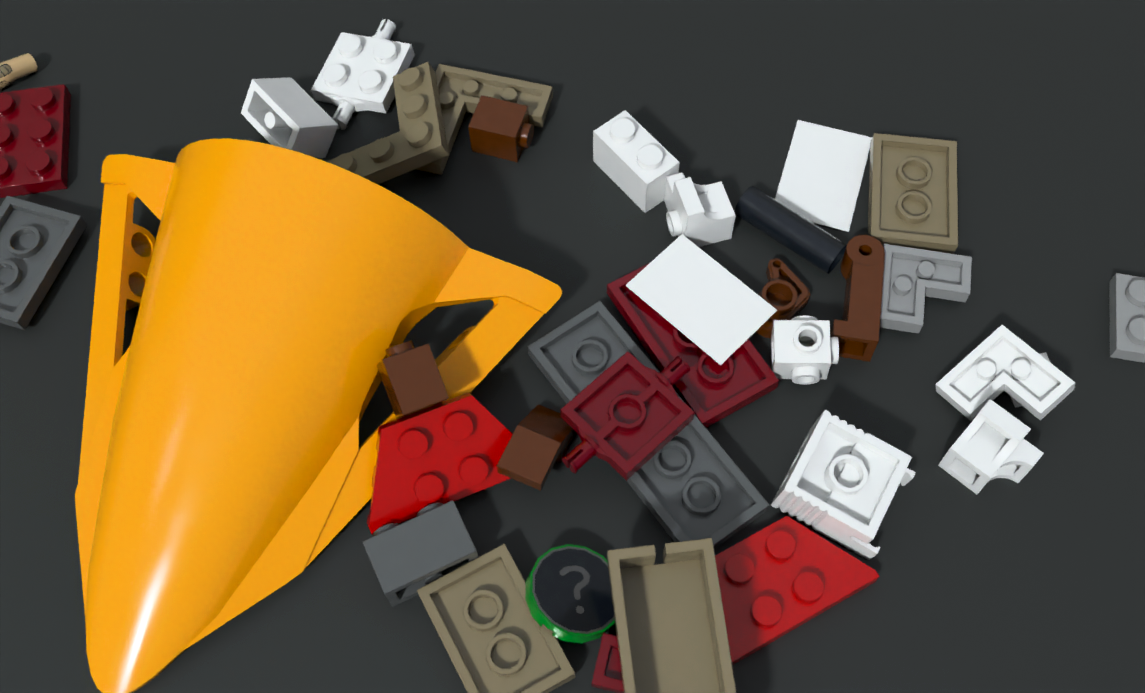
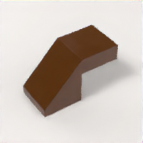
[497,404,576,491]

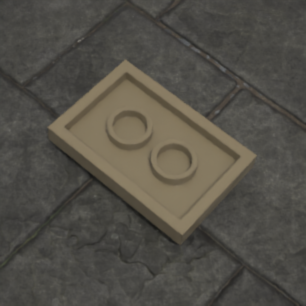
[868,133,958,254]
[417,544,576,693]

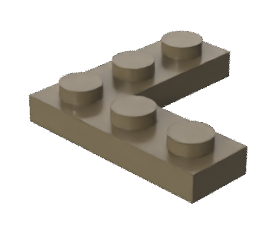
[327,61,449,184]
[417,64,553,175]

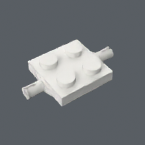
[311,19,415,130]

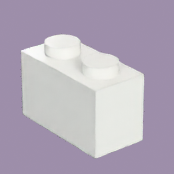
[241,77,338,158]
[593,110,680,213]

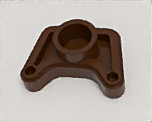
[755,258,810,338]

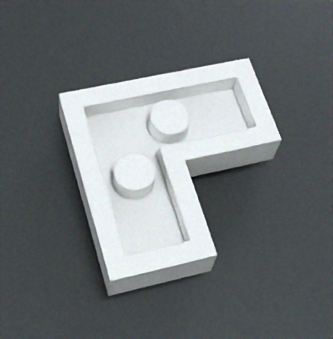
[935,325,1075,421]

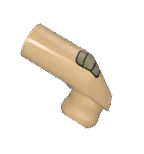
[0,53,38,91]

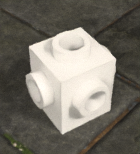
[771,315,839,385]

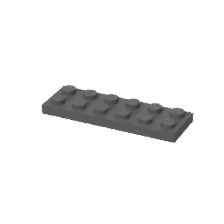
[527,301,769,549]

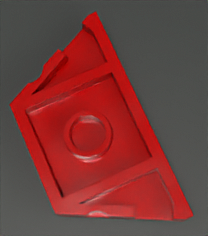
[367,392,513,534]
[715,516,880,665]

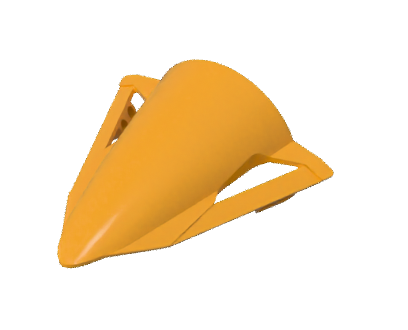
[75,138,562,693]

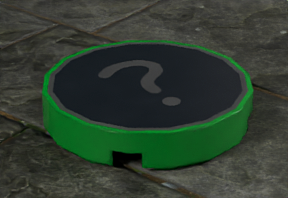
[525,544,615,643]

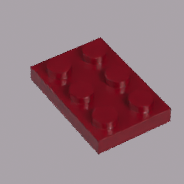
[0,84,71,198]

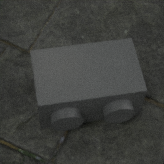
[363,500,478,607]

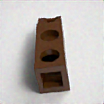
[830,235,885,362]

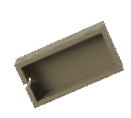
[607,538,736,693]

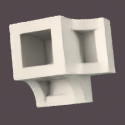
[664,173,736,247]
[938,399,1044,495]

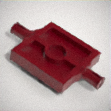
[560,351,695,481]

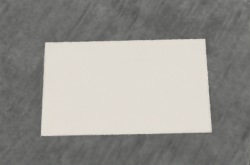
[775,120,872,232]
[625,234,777,365]

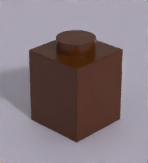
[468,95,534,162]
[377,340,449,419]

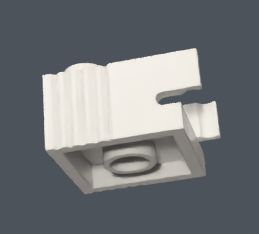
[771,410,916,560]

